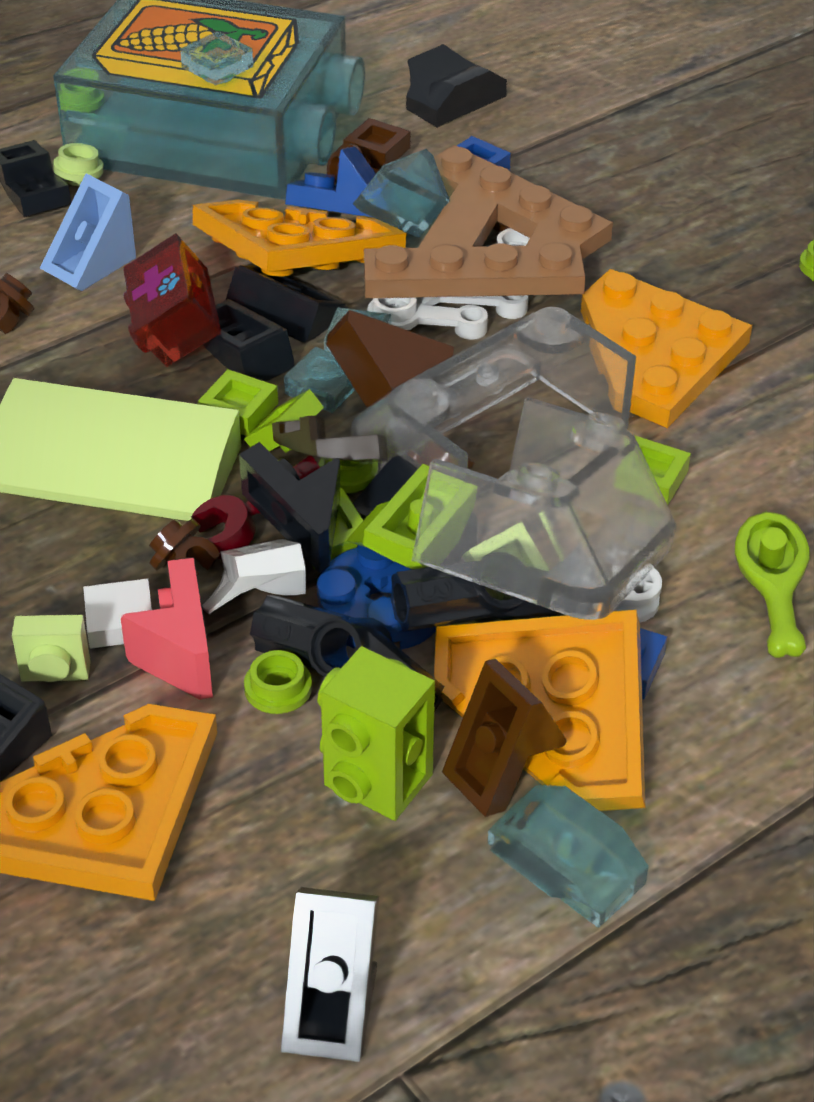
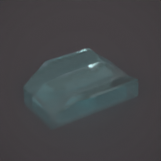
[487,785,649,928]

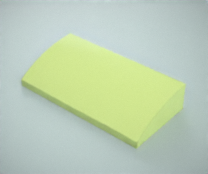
[0,378,241,521]

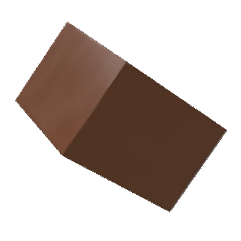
[326,310,454,412]

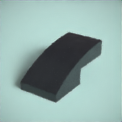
[0,140,72,217]

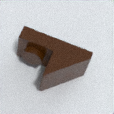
[442,659,567,817]

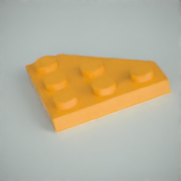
[192,199,407,276]
[581,269,752,429]
[434,610,645,813]
[0,704,217,901]

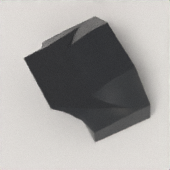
[406,44,507,128]

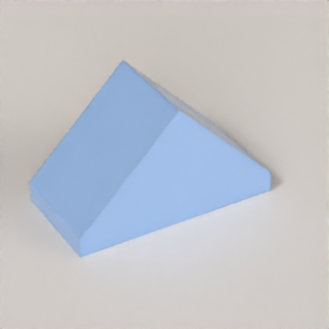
[40,173,136,291]

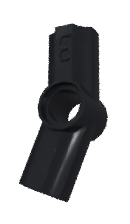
[390,550,597,632]
[250,595,445,712]

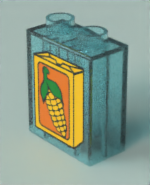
[53,0,365,200]

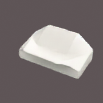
[202,539,306,614]

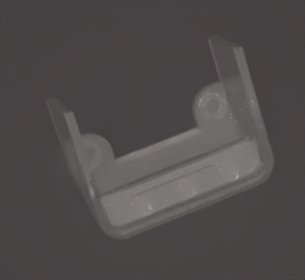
[351,307,636,480]
[411,397,677,620]

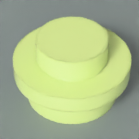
[53,143,104,186]

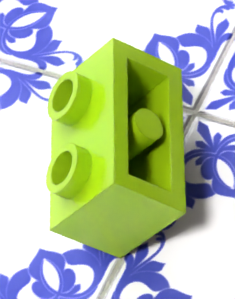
[318,646,435,821]

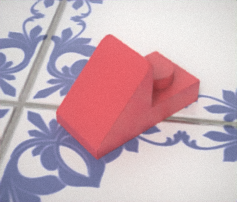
[121,558,213,700]

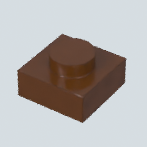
[343,118,411,170]

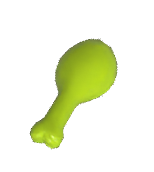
[735,511,810,658]

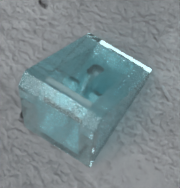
[353,149,450,238]

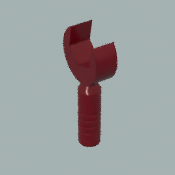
[191,455,320,559]

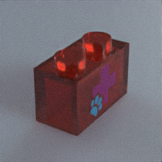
[123,233,221,367]

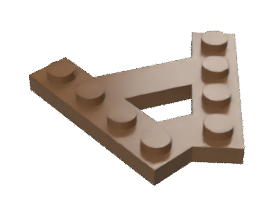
[364,145,613,298]

